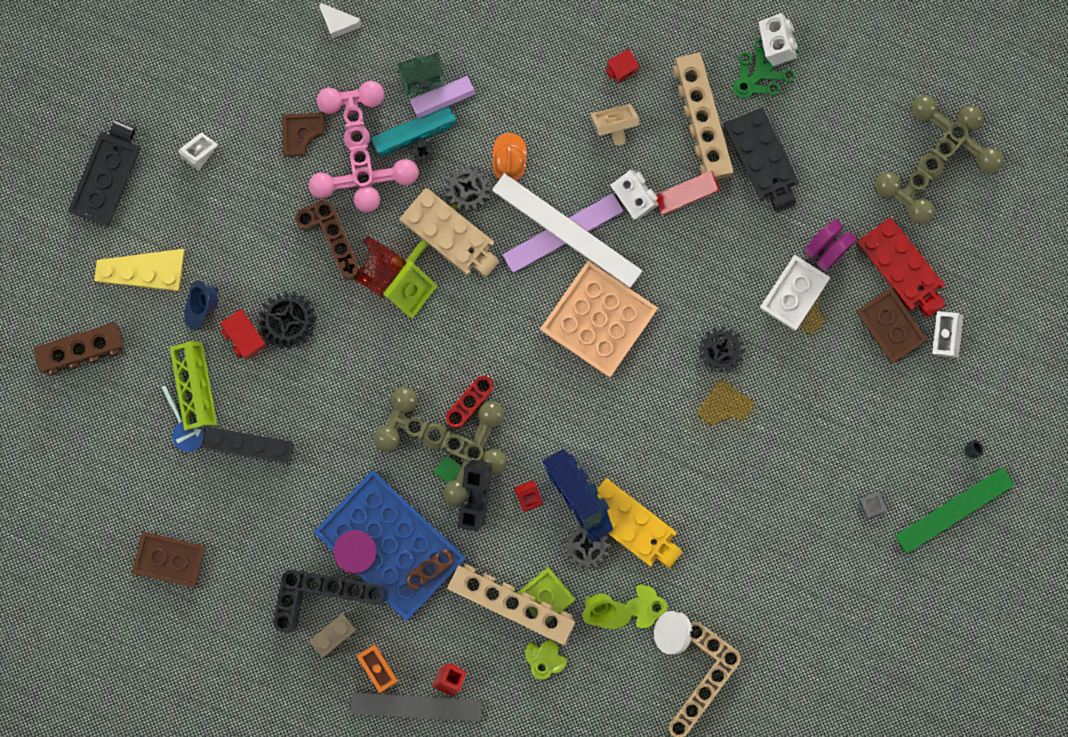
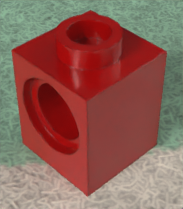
[605,49,640,84]

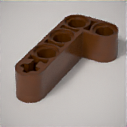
[295,201,360,281]

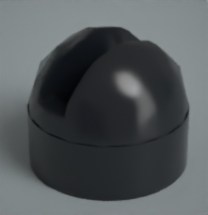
[964,440,983,459]

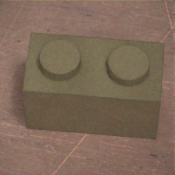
[309,613,357,659]

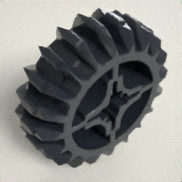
[259,291,317,349]

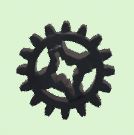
[698,327,745,374]

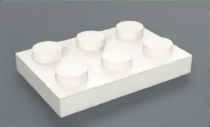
[759,255,831,332]

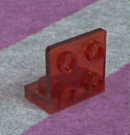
[354,236,406,297]

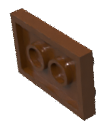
[855,287,927,364]
[132,531,206,588]

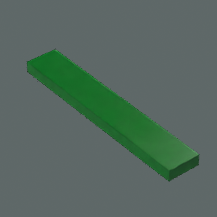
[895,467,1014,554]

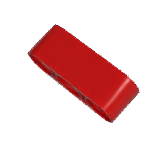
[446,376,493,430]

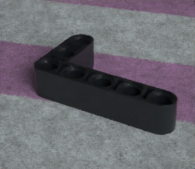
[273,570,388,633]

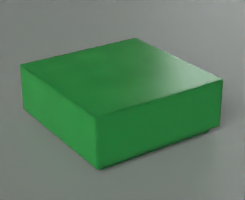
[433,455,461,483]

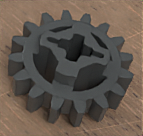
[444,165,491,212]
[563,523,610,570]

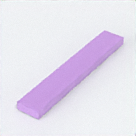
[502,193,623,274]

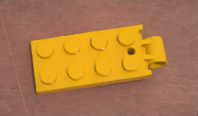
[580,478,683,569]

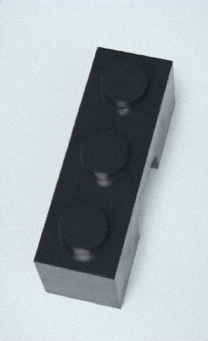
[457,459,492,532]

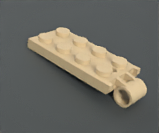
[399,187,499,278]

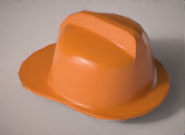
[492,133,527,181]

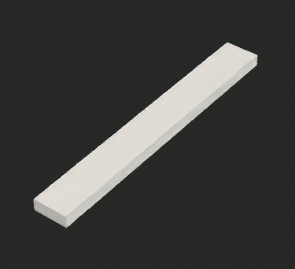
[492,173,642,288]

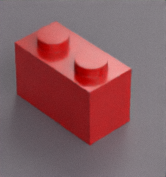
[220,309,267,361]

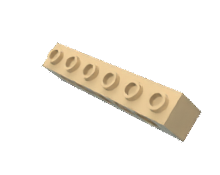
[672,52,733,180]
[447,564,576,646]

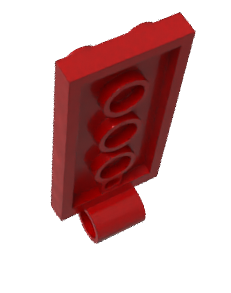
[856,217,946,318]

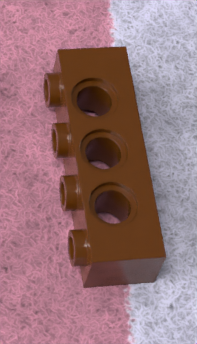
[33,322,126,376]

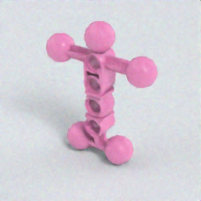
[308,81,419,213]

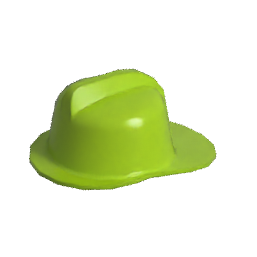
[582,593,632,629]

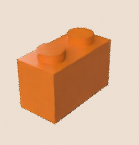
[357,644,399,693]

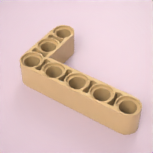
[668,622,741,737]

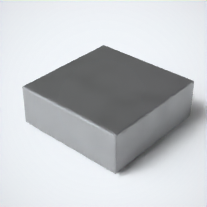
[859,491,888,519]

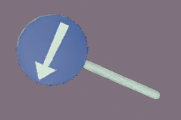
[162,386,204,452]

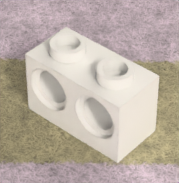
[759,13,798,66]

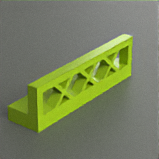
[170,341,217,431]

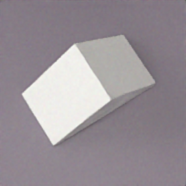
[320,3,361,39]
[178,132,218,171]

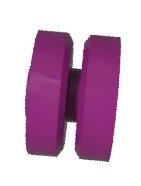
[803,218,857,272]

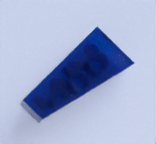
[542,448,614,543]

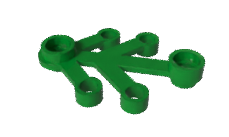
[733,38,799,99]

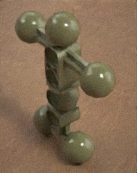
[875,95,1004,225]
[373,386,507,506]

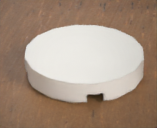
[654,611,692,655]

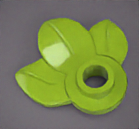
[625,585,668,628]
[525,639,567,680]

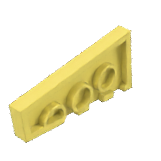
[94,249,185,292]

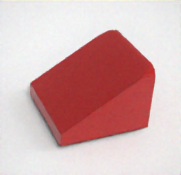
[514,481,543,512]

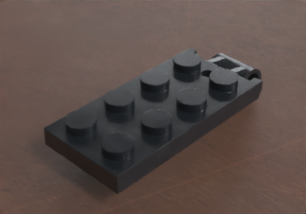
[724,107,800,213]
[68,119,141,227]

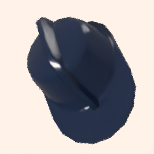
[184,280,218,330]

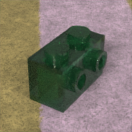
[397,53,445,95]

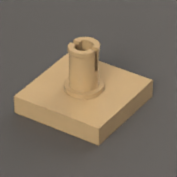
[590,103,640,145]

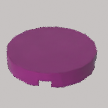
[333,530,377,573]

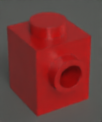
[432,663,467,696]

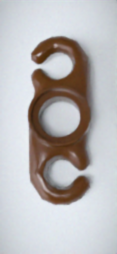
[406,549,453,590]

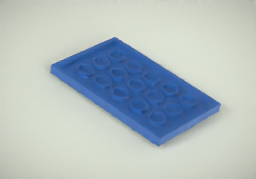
[313,470,466,621]

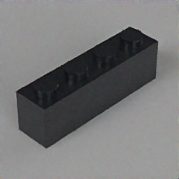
[203,426,294,465]

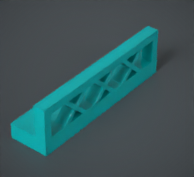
[371,106,457,158]

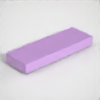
[410,76,476,119]

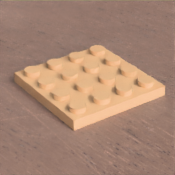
[540,260,658,378]

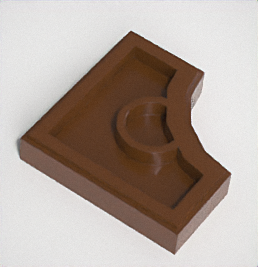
[282,113,325,157]

